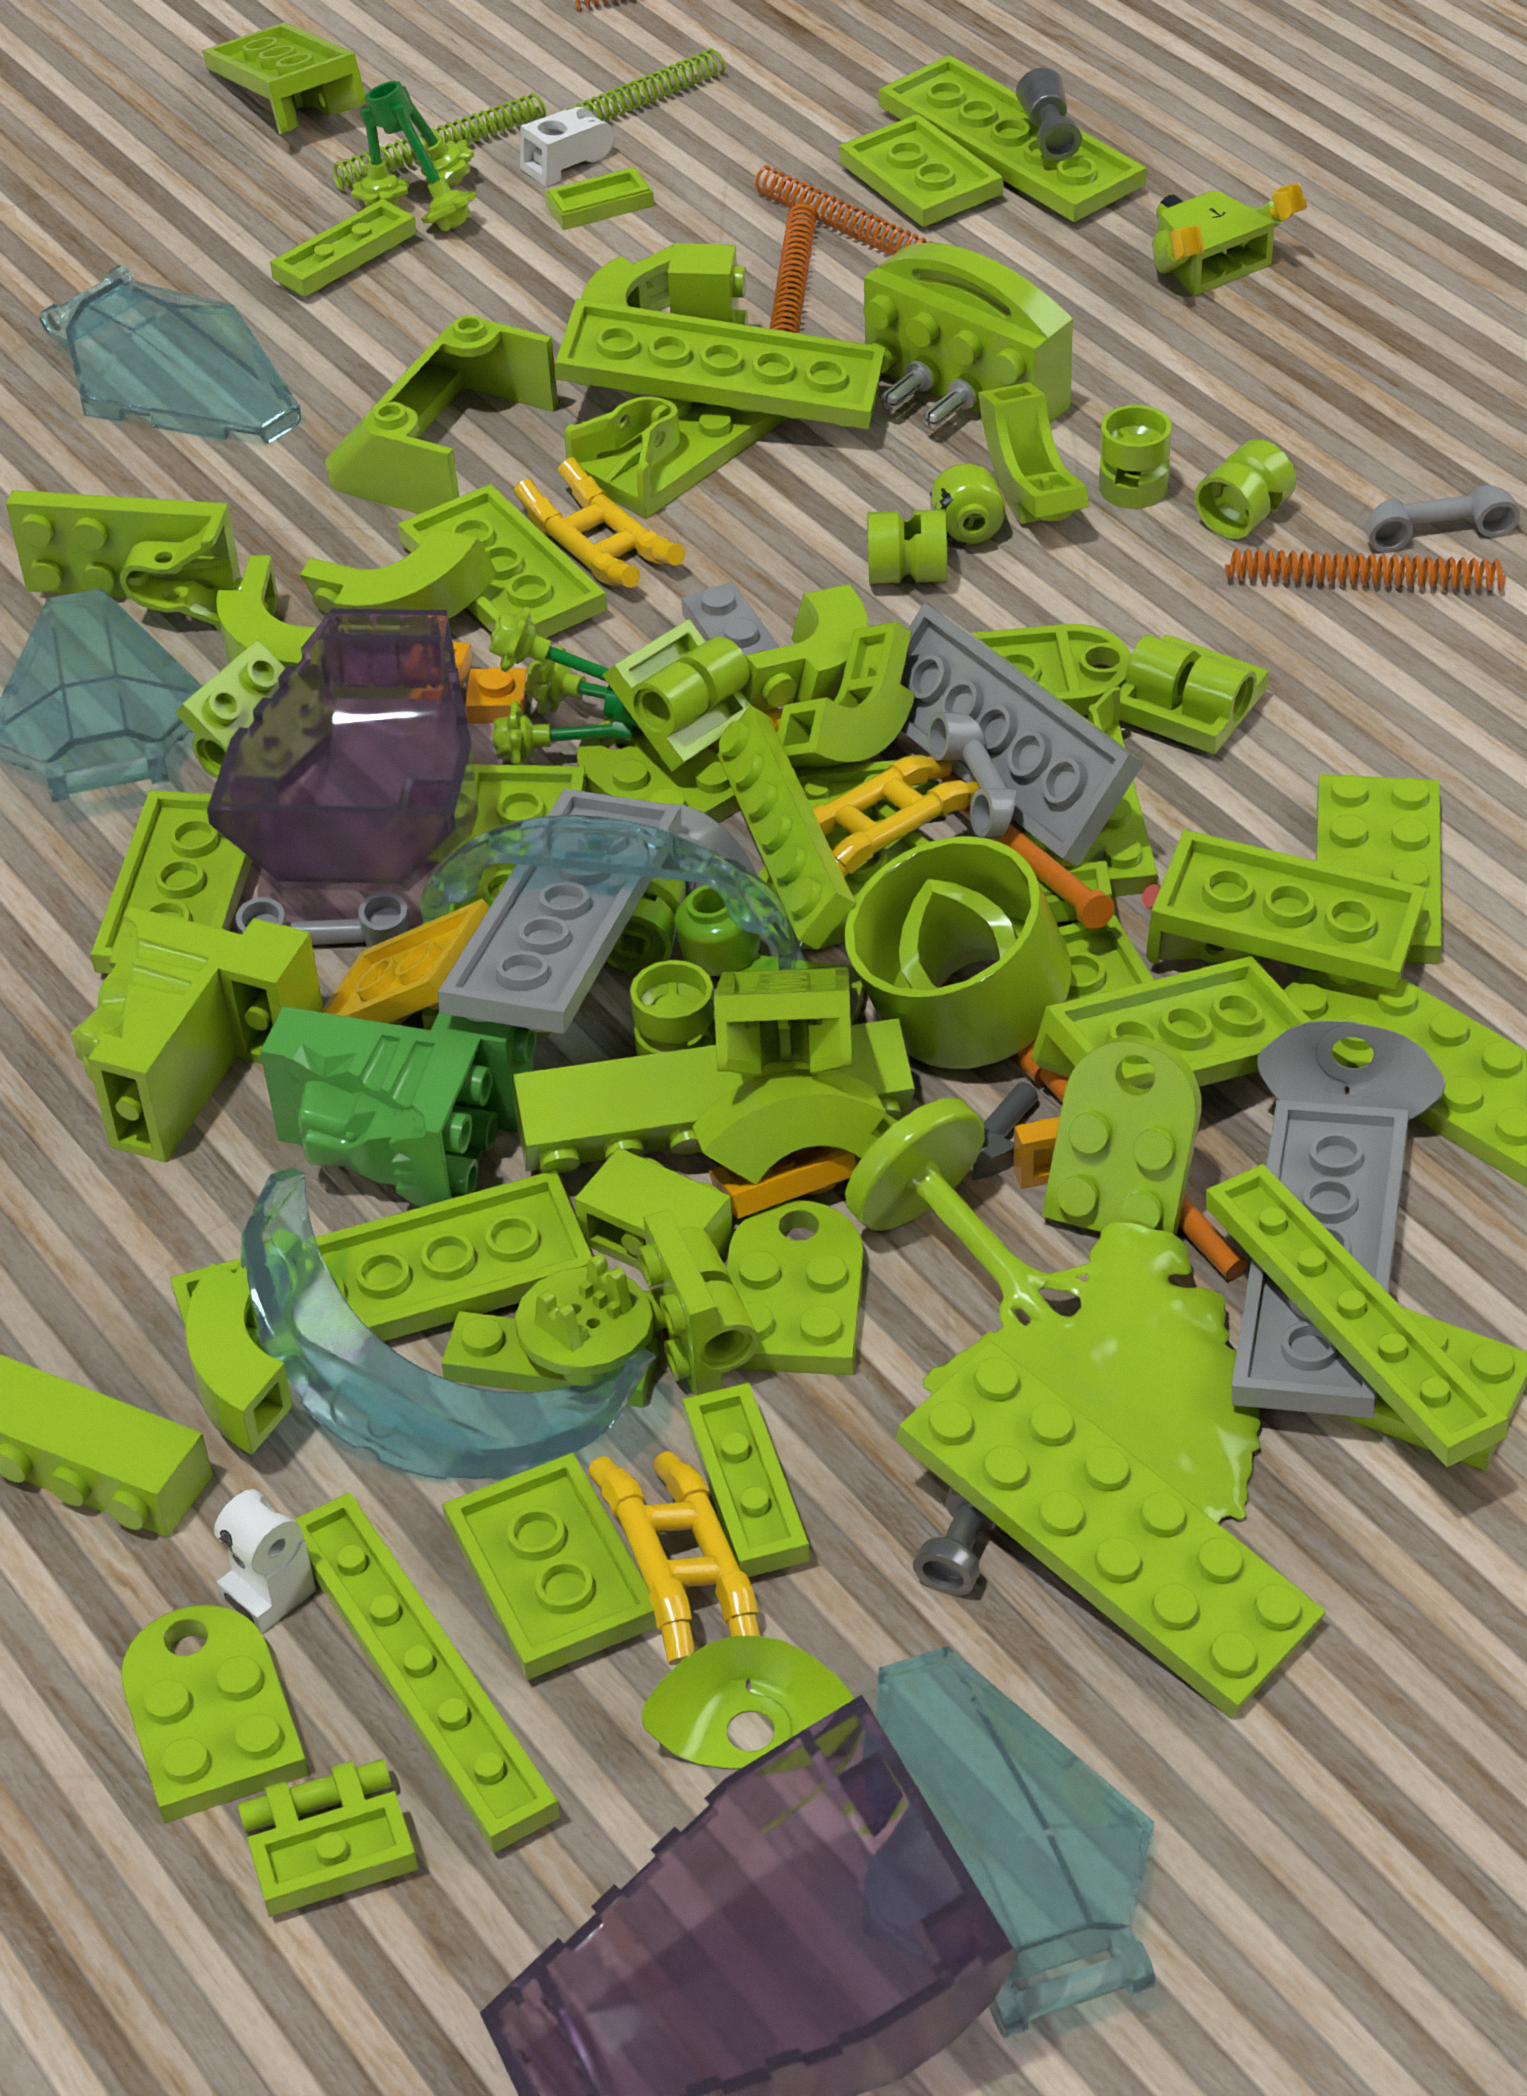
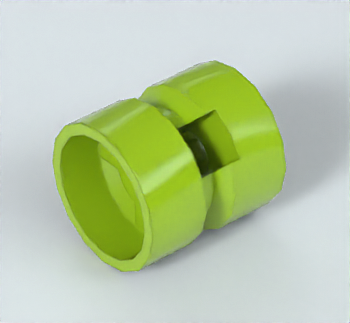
[1099,405,1172,509]
[1194,439,1297,540]
[867,509,947,585]
[606,861,686,973]
[630,960,716,1056]

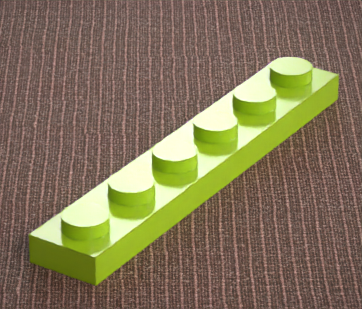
[715,705,856,950]
[1206,1164,1508,1467]
[294,1492,561,1853]

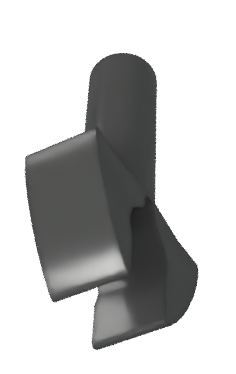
[973,1082,1038,1180]

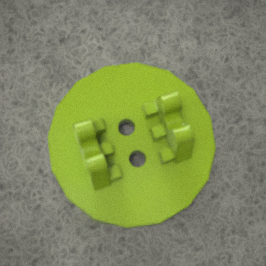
[515,1253,654,1386]

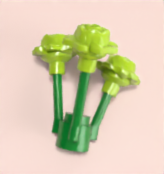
[351,81,477,232]
[489,607,641,765]

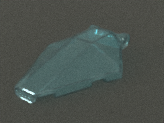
[39,265,301,444]
[0,588,203,803]
[865,1646,1156,2038]

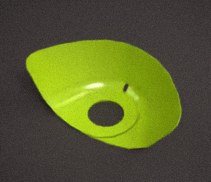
[641,1636,857,1769]

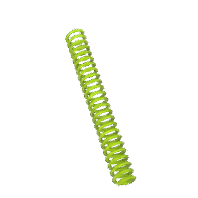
[553,48,726,122]
[333,93,547,191]

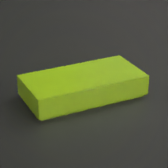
[545,167,654,230]

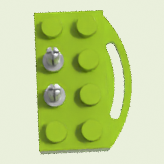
[863,243,1073,428]

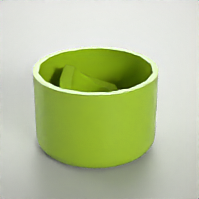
[845,836,1071,1069]

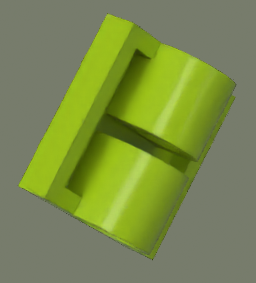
[602,619,752,771]
[1119,634,1269,755]
[175,639,339,796]
[637,1209,759,1396]

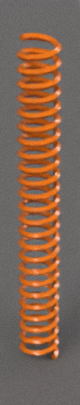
[755,165,933,256]
[769,204,817,333]
[1225,548,1506,592]

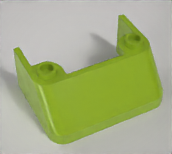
[325,315,558,514]

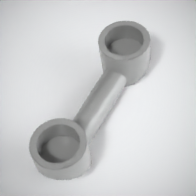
[1365,486,1520,553]
[927,712,1017,838]
[236,891,409,948]

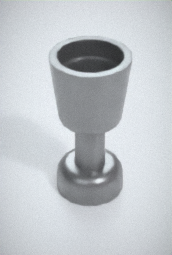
[1016,67,1082,161]
[913,1487,997,1596]

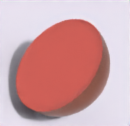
[1142,884,1161,908]

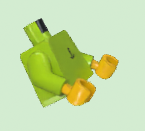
[1152,183,1307,296]

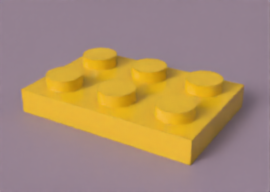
[321,899,490,1025]

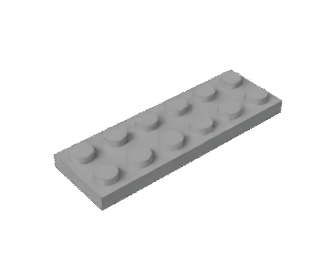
[900,602,1144,866]
[438,789,681,1034]
[1232,1100,1409,1418]

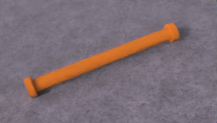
[940,774,1115,929]

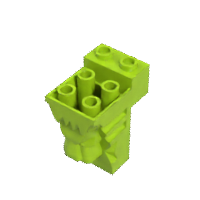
[70,906,323,1163]

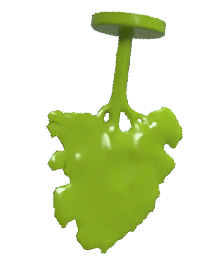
[845,1098,1261,1523]

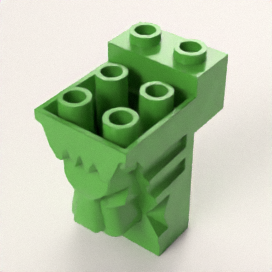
[260,1006,539,1207]

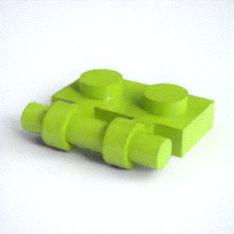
[237,1758,418,1917]

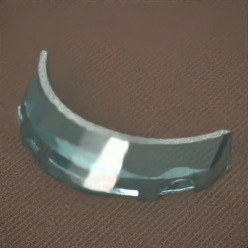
[420,815,802,970]
[241,1167,656,1480]

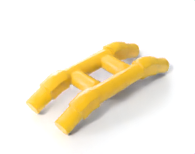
[513,457,685,588]
[812,755,980,878]
[588,1451,760,1665]

